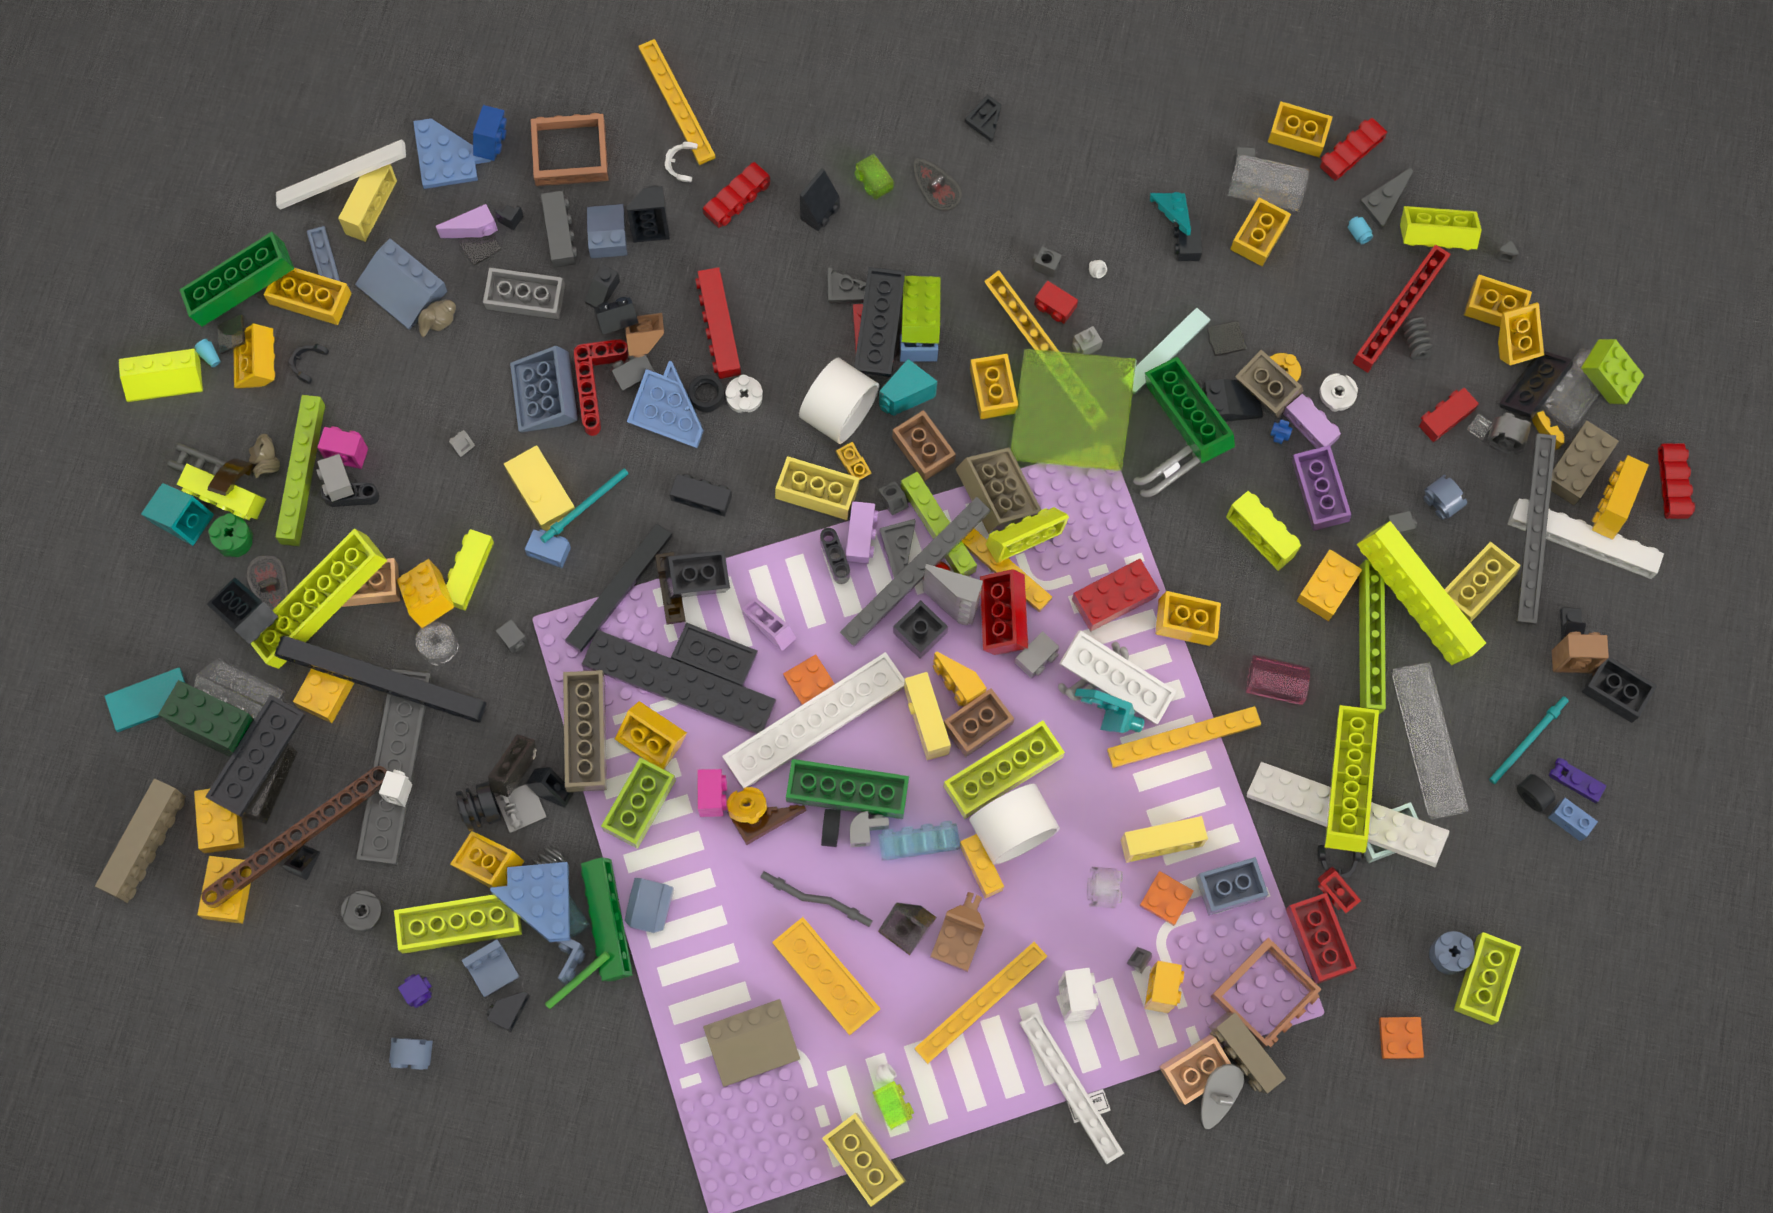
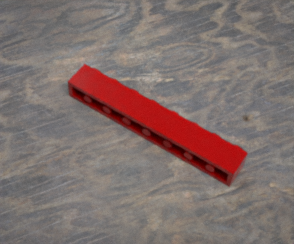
[1352,244,1451,373]

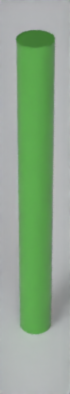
[545,951,610,1009]

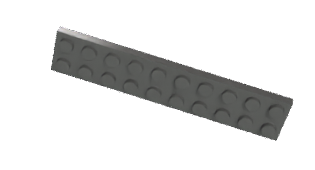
[356,669,432,865]

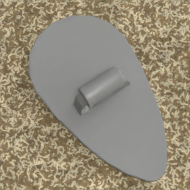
[1201,1064,1244,1129]

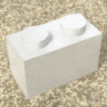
[379,770,412,807]

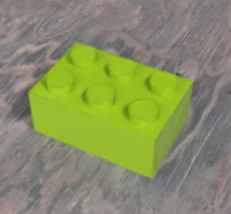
[1581,339,1644,404]

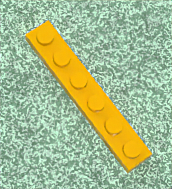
[962,529,1052,612]

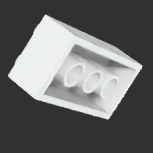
[1058,968,1099,1022]

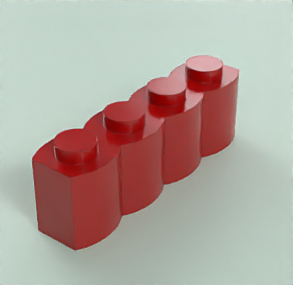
[1320,118,1388,181]
[703,162,770,228]
[1658,443,1695,519]

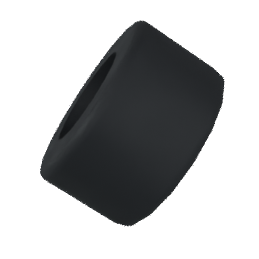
[1517,774,1555,812]

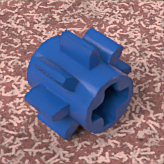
[1270,419,1293,444]

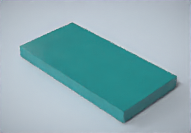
[105,668,186,732]

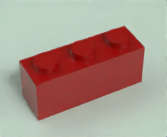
[1419,388,1479,443]

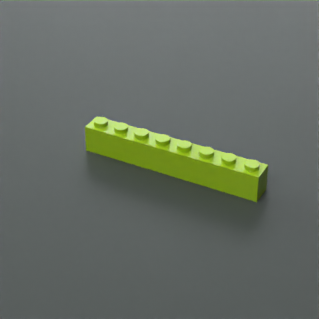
[275,395,325,546]
[1359,560,1386,714]

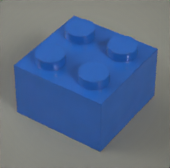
[473,105,507,161]

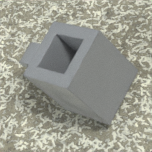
[1072,326,1103,358]

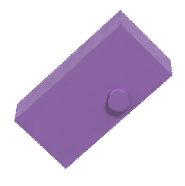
[1292,445,1351,531]

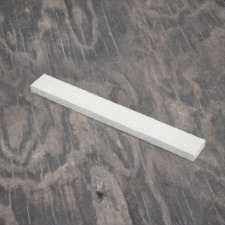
[276,139,406,210]
[1019,1012,1124,1165]

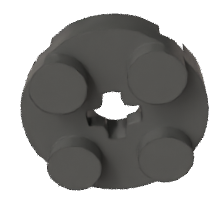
[341,891,383,932]

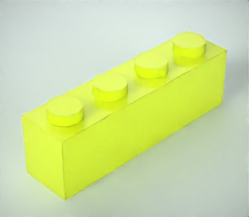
[446,529,494,611]

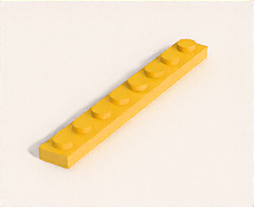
[638,39,715,165]
[1107,706,1261,768]
[914,941,1048,1064]

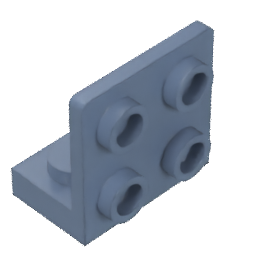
[557,939,586,985]
[462,940,519,997]

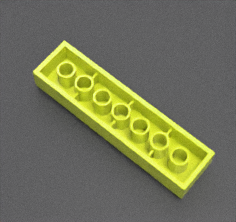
[1356,521,1486,665]
[251,528,388,669]
[1325,705,1379,853]

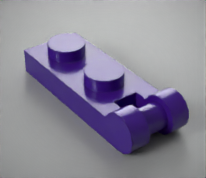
[1549,758,1607,803]

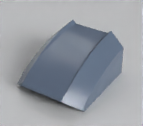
[625,878,674,933]

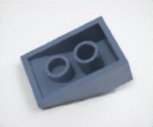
[587,204,627,258]

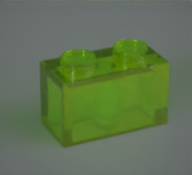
[855,154,894,200]
[872,1081,914,1131]

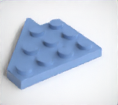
[413,119,491,189]
[627,361,704,448]
[490,862,570,942]

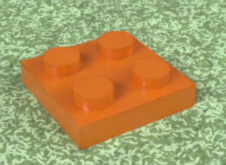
[783,654,835,705]
[1139,871,1194,926]
[1379,1017,1424,1059]

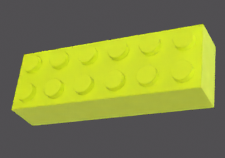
[943,720,1065,819]
[394,895,522,954]

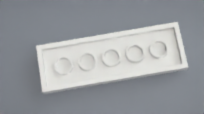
[1059,630,1176,724]

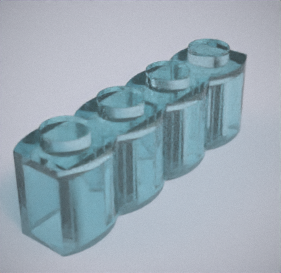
[878,821,960,860]

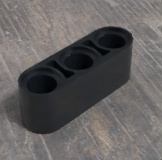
[321,482,380,507]
[820,528,850,584]

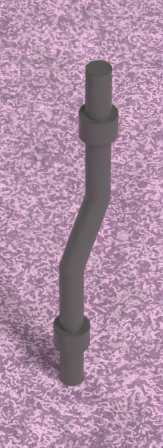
[760,871,873,927]

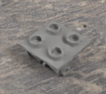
[495,784,547,833]

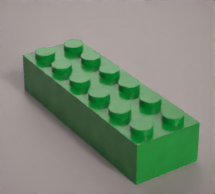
[179,232,294,327]
[1145,357,1235,463]
[786,759,909,819]

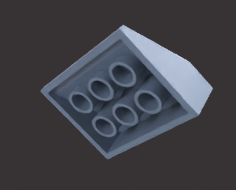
[355,239,447,330]
[510,346,578,432]

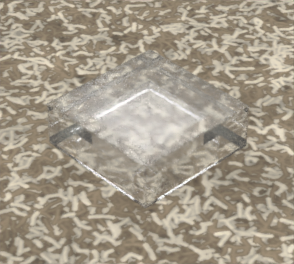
[1467,414,1492,440]

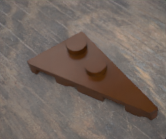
[727,805,806,845]

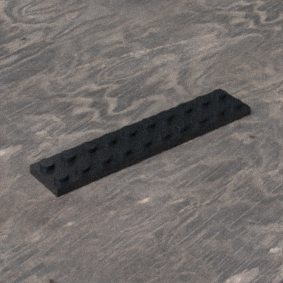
[582,630,776,734]

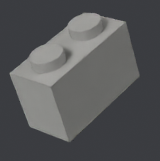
[316,454,354,501]
[1015,631,1059,678]

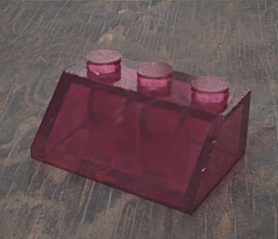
[1246,655,1310,705]

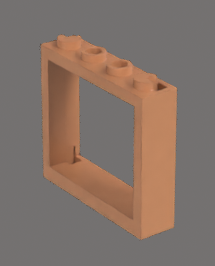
[531,113,609,186]
[1211,937,1321,1048]

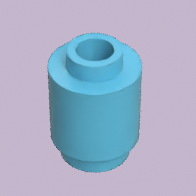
[1347,216,1373,245]

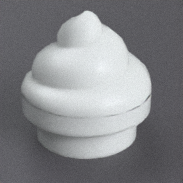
[1089,260,1107,278]
[875,1063,897,1084]

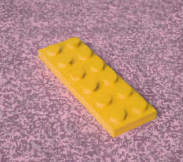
[772,917,881,1036]

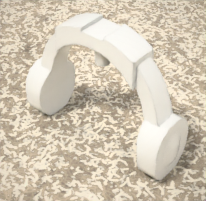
[665,142,698,182]

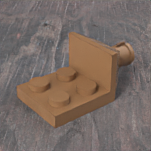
[930,892,985,972]

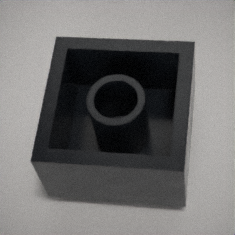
[893,600,948,659]

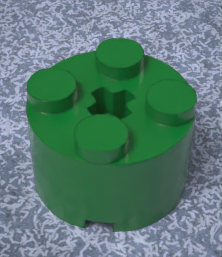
[208,513,253,557]

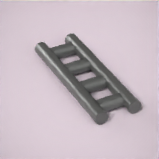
[168,443,247,487]

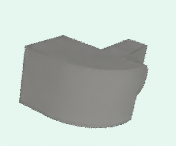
[850,811,889,848]

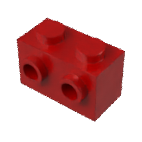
[1318,866,1361,913]

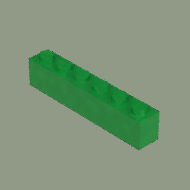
[581,857,633,982]

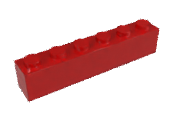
[695,267,741,379]

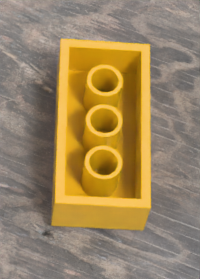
[264,268,352,325]
[1592,455,1649,540]

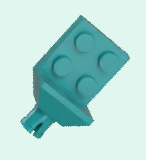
[1075,688,1144,733]

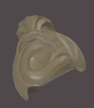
[418,299,456,337]
[249,433,280,478]

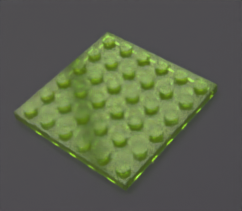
[1011,349,1137,471]

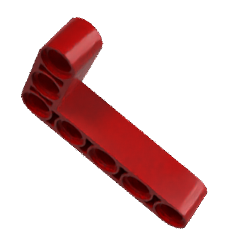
[574,339,629,436]

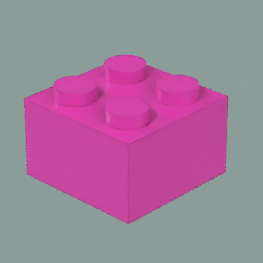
[317,426,368,469]
[698,769,727,817]

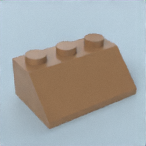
[626,313,664,357]

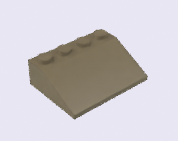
[956,448,1041,534]
[703,999,801,1087]

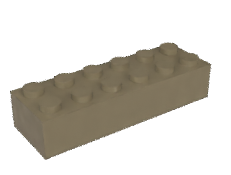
[563,670,607,792]
[95,778,186,903]

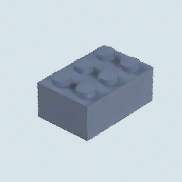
[1196,857,1269,916]

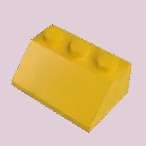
[233,323,275,389]
[615,701,687,769]

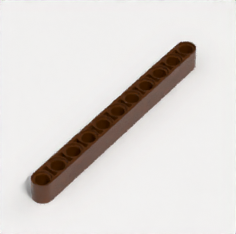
[202,766,387,908]

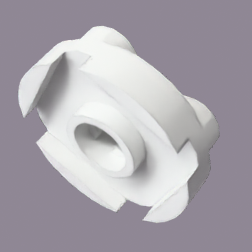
[1319,373,1358,412]
[725,375,763,413]

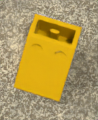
[932,652,987,707]

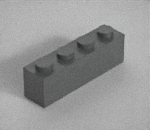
[541,191,578,268]

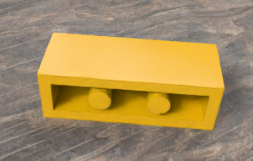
[959,834,1004,899]

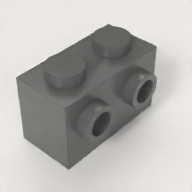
[609,355,654,390]

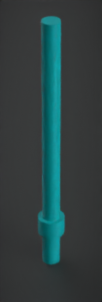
[540,468,628,543]
[1489,696,1569,784]

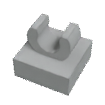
[449,430,475,457]

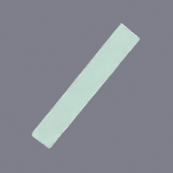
[1121,308,1210,395]

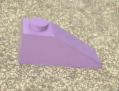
[436,204,498,238]
[741,597,797,651]

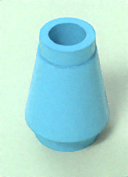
[195,339,221,368]

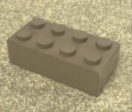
[1551,421,1619,506]
[1209,1012,1286,1094]

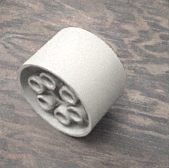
[799,358,879,444]
[969,784,1060,865]

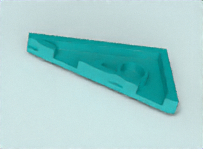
[1150,192,1191,235]

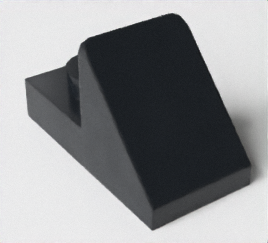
[1560,608,1586,641]

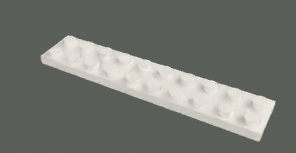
[722,652,905,789]
[1247,762,1449,867]

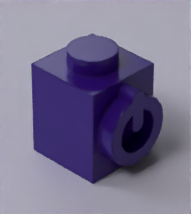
[398,974,432,1008]

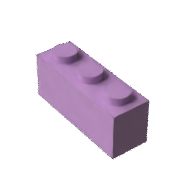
[1283,394,1341,449]
[846,501,878,564]

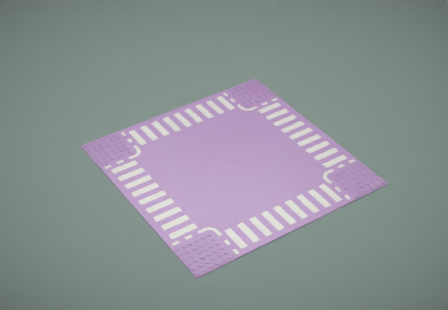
[533,442,1324,1213]

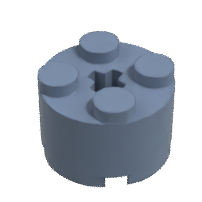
[1423,475,1467,520]
[1429,931,1475,975]
[389,1038,433,1070]

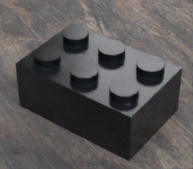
[664,551,730,599]
[1581,657,1657,723]

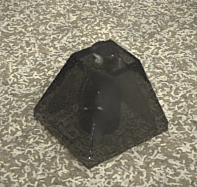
[878,903,937,955]

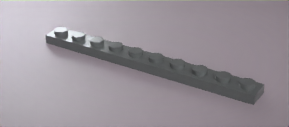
[1516,433,1556,624]
[840,497,991,646]

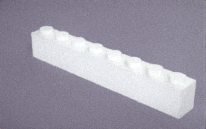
[1508,498,1664,579]

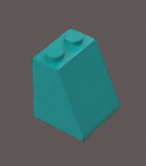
[879,359,937,416]
[141,483,214,546]

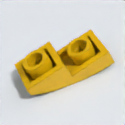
[1532,411,1564,450]
[835,442,872,480]

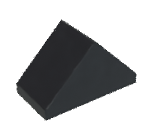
[283,845,320,880]

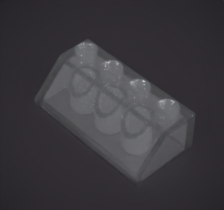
[1228,154,1309,212]
[1542,348,1600,430]
[194,658,285,720]

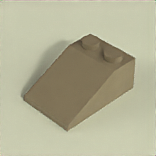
[1235,350,1303,418]

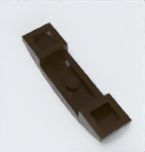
[207,458,256,496]
[655,552,686,625]

